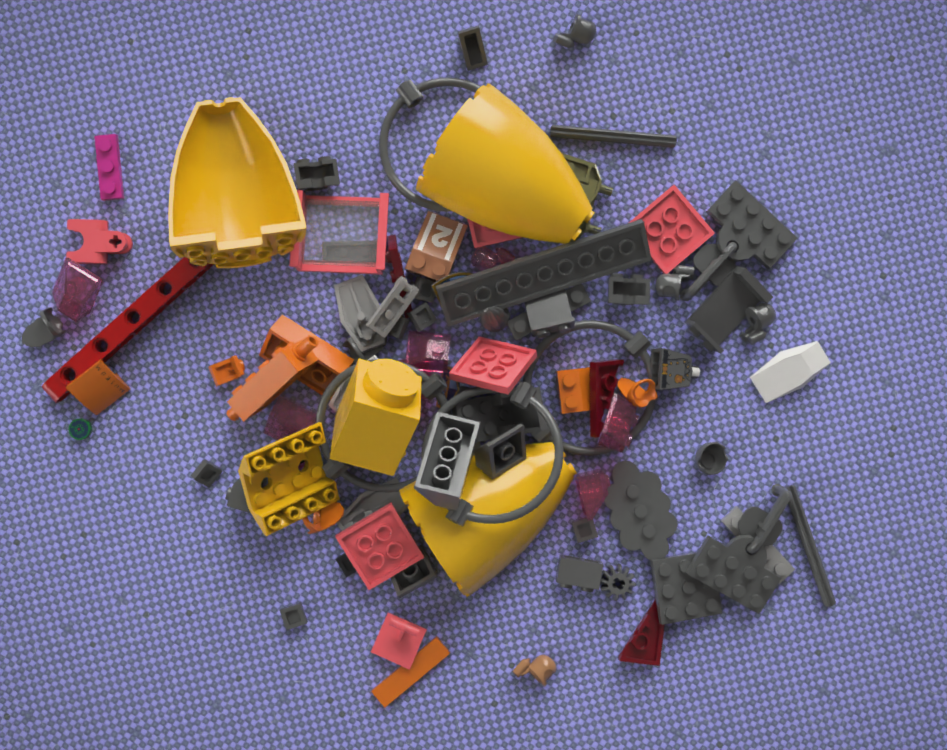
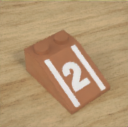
[405,211,468,281]

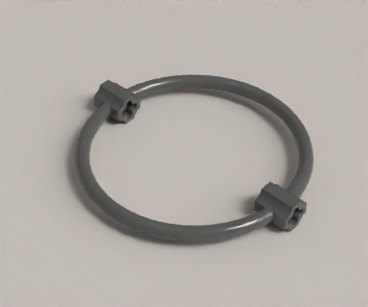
[379,78,481,212]
[523,320,657,456]
[316,359,452,493]
[421,381,564,527]

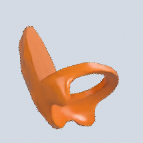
[617,378,658,408]
[302,502,345,534]

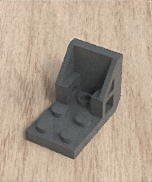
[452,387,548,442]

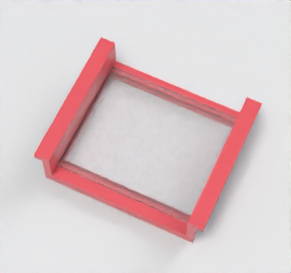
[289,190,389,275]

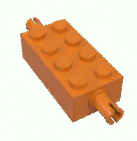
[227,335,319,422]

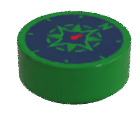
[69,418,92,440]

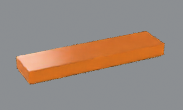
[371,636,450,708]

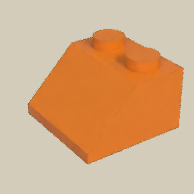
[555,367,590,414]

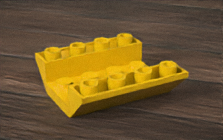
[238,422,340,536]

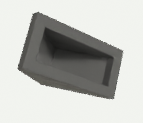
[458,26,488,71]

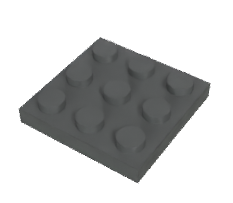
[650,552,723,625]

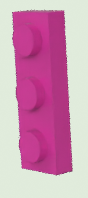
[94,134,124,201]

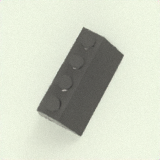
[414,412,480,511]

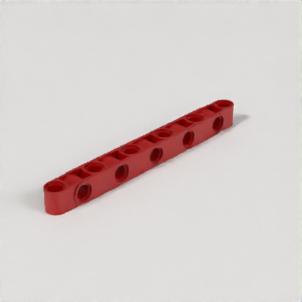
[41,257,214,403]

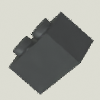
[555,554,603,592]

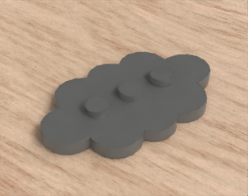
[603,460,678,560]

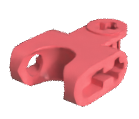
[66,219,133,264]

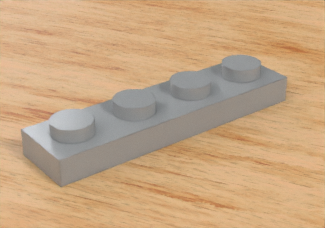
[721,506,795,584]

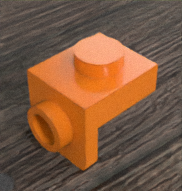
[208,355,245,387]

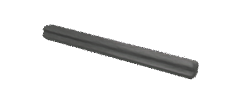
[550,125,677,148]
[785,485,836,607]

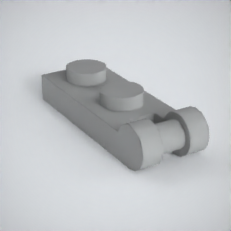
[366,276,419,338]

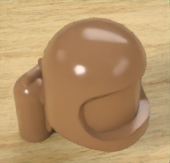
[512,655,557,687]

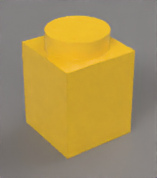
[330,358,422,476]

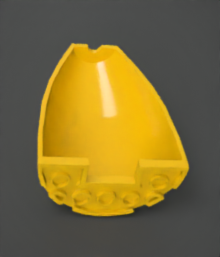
[416,83,595,244]
[168,97,306,268]
[399,442,577,597]

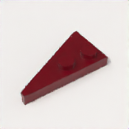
[386,234,412,318]
[590,359,624,438]
[618,599,665,666]

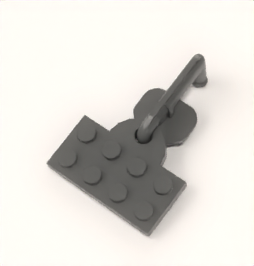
[680,180,797,301]
[685,484,792,614]

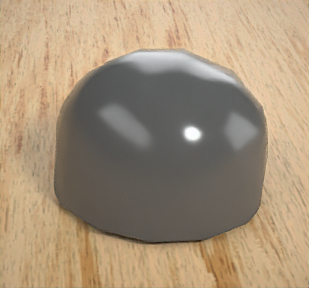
[695,442,728,475]

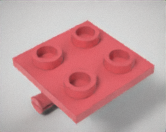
[371,612,427,670]

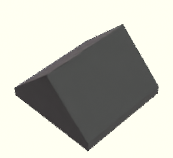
[391,544,438,599]

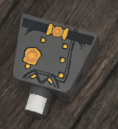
[650,348,700,390]

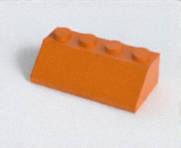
[259,314,354,400]

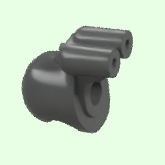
[553,13,596,48]
[655,265,694,301]
[741,303,776,345]

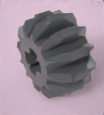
[600,564,636,601]

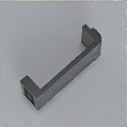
[515,257,575,338]
[685,266,773,354]

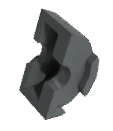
[293,156,340,191]
[608,273,650,305]

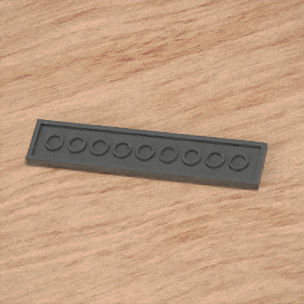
[435,219,652,327]

